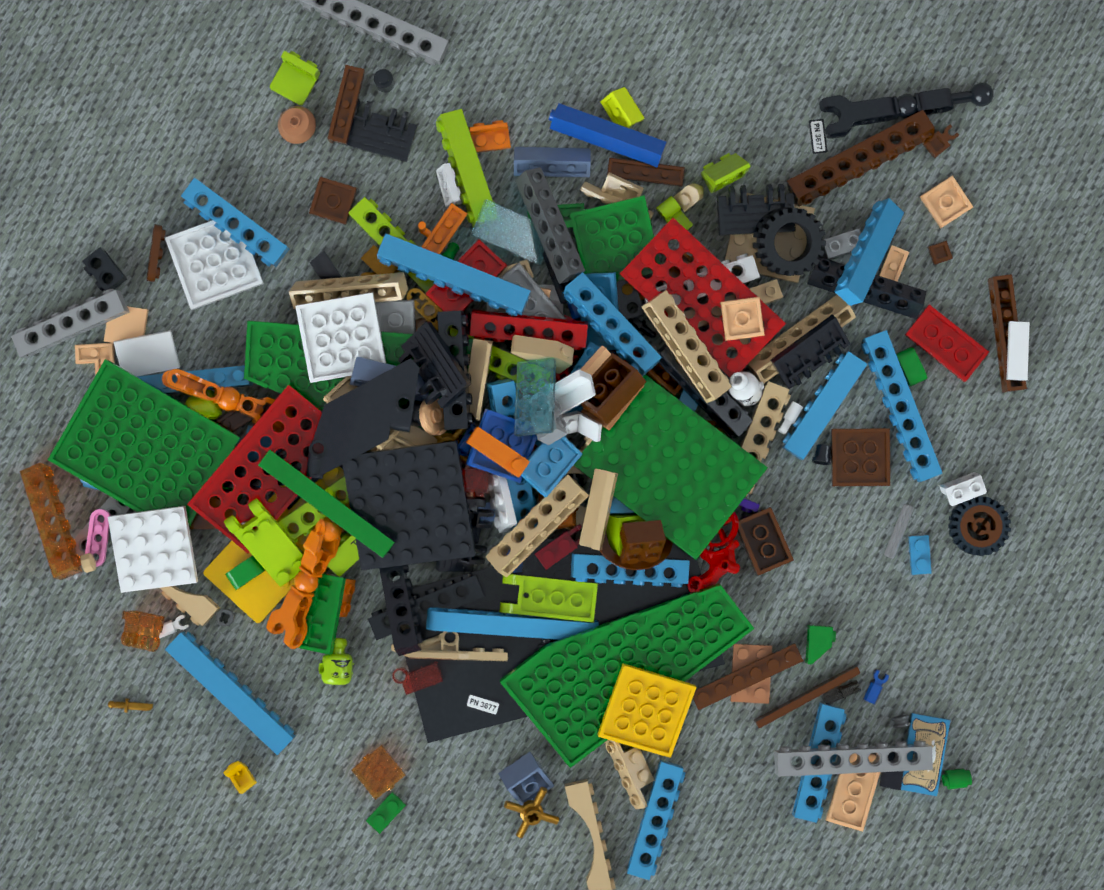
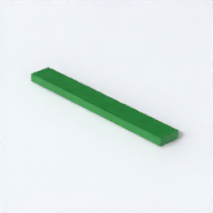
[258,450,395,558]

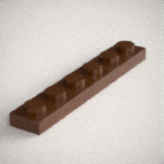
[693,643,803,710]

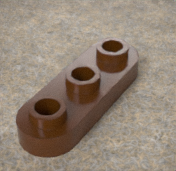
[146,224,166,282]

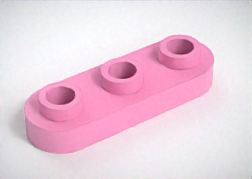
[85,509,111,567]

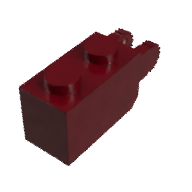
[535,524,582,570]

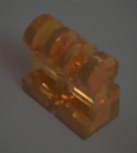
[121,610,165,652]

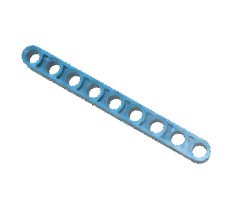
[426,608,599,640]

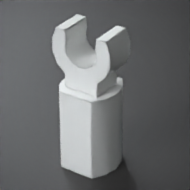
[778,401,803,435]
[154,615,189,639]

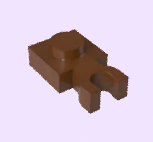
[923,124,959,159]

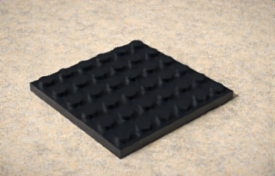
[342,440,476,571]

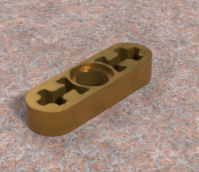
[406,288,451,330]

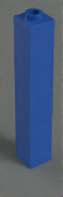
[549,103,666,167]

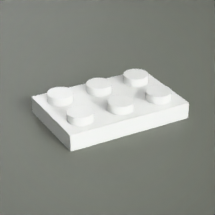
[485,473,517,533]

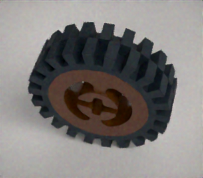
[948,496,1011,556]

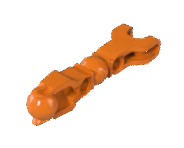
[162,369,296,433]
[266,517,343,649]

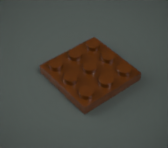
[831,428,890,486]

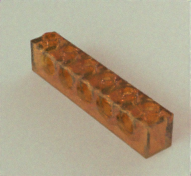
[20,462,82,580]

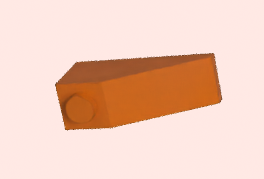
[466,426,530,478]

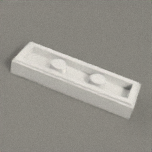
[1006,321,1030,381]

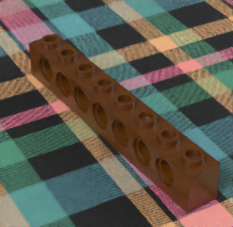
[787,110,935,207]

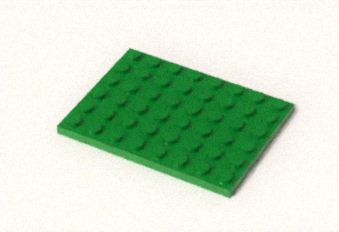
[48,359,241,527]
[573,375,768,560]

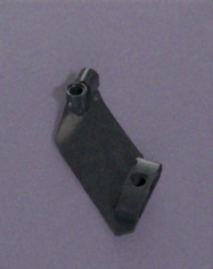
[305,358,419,479]

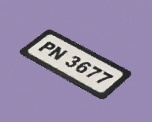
[809,119,828,154]
[465,693,501,717]

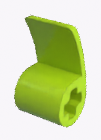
[656,196,693,230]

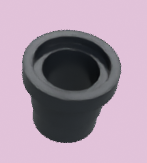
[812,444,831,465]

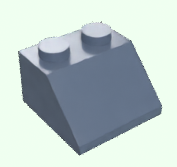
[498,752,554,805]

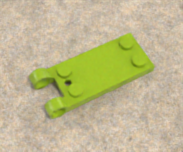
[224,498,304,587]
[499,574,598,622]

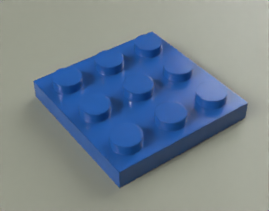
[466,409,537,483]

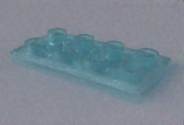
[471,199,545,265]
[514,358,556,437]

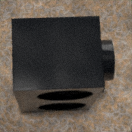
[82,247,127,292]
[617,280,645,320]

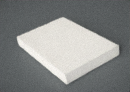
[114,330,180,376]

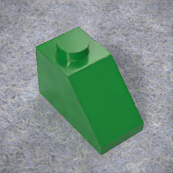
[805,625,836,665]

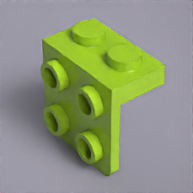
[270,50,320,106]

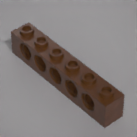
[988,274,1027,393]

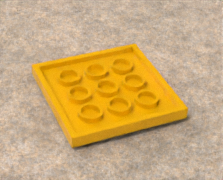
[598,663,696,758]

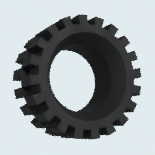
[753,207,826,276]

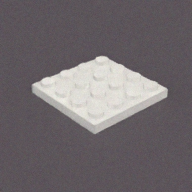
[165,220,264,310]
[295,292,386,383]
[108,506,198,593]

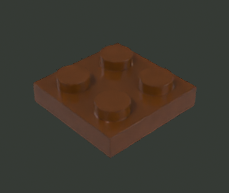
[309,177,357,225]

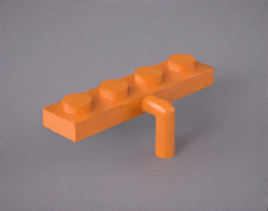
[418,203,468,255]

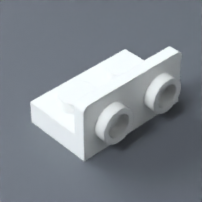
[436,163,462,207]
[939,472,987,506]

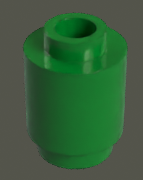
[942,768,972,790]

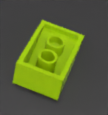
[701,153,751,194]

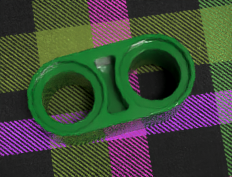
[896,346,927,387]
[225,555,265,590]

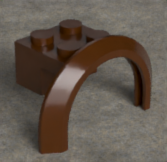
[599,520,673,570]

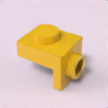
[223,761,257,794]

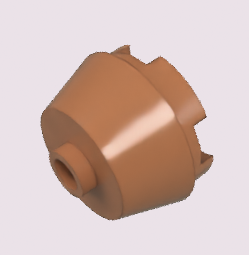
[278,106,316,144]

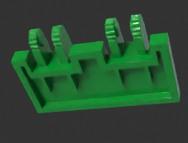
[298,574,346,655]

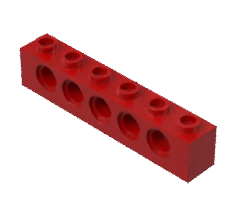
[470,310,588,350]

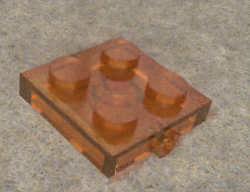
[351,745,406,800]

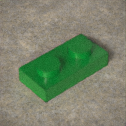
[366,792,406,834]

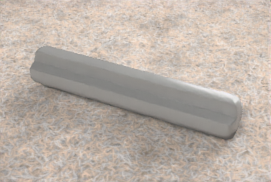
[884,504,914,559]

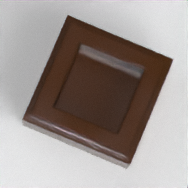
[927,240,953,265]

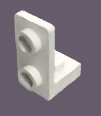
[561,411,602,442]

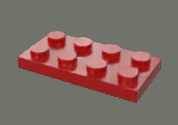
[425,239,507,312]
[905,304,989,382]

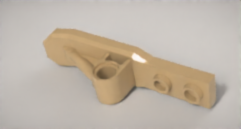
[391,631,508,661]

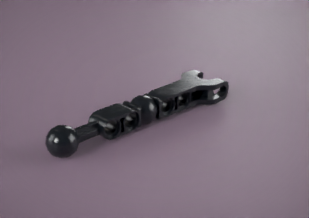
[819,82,994,139]

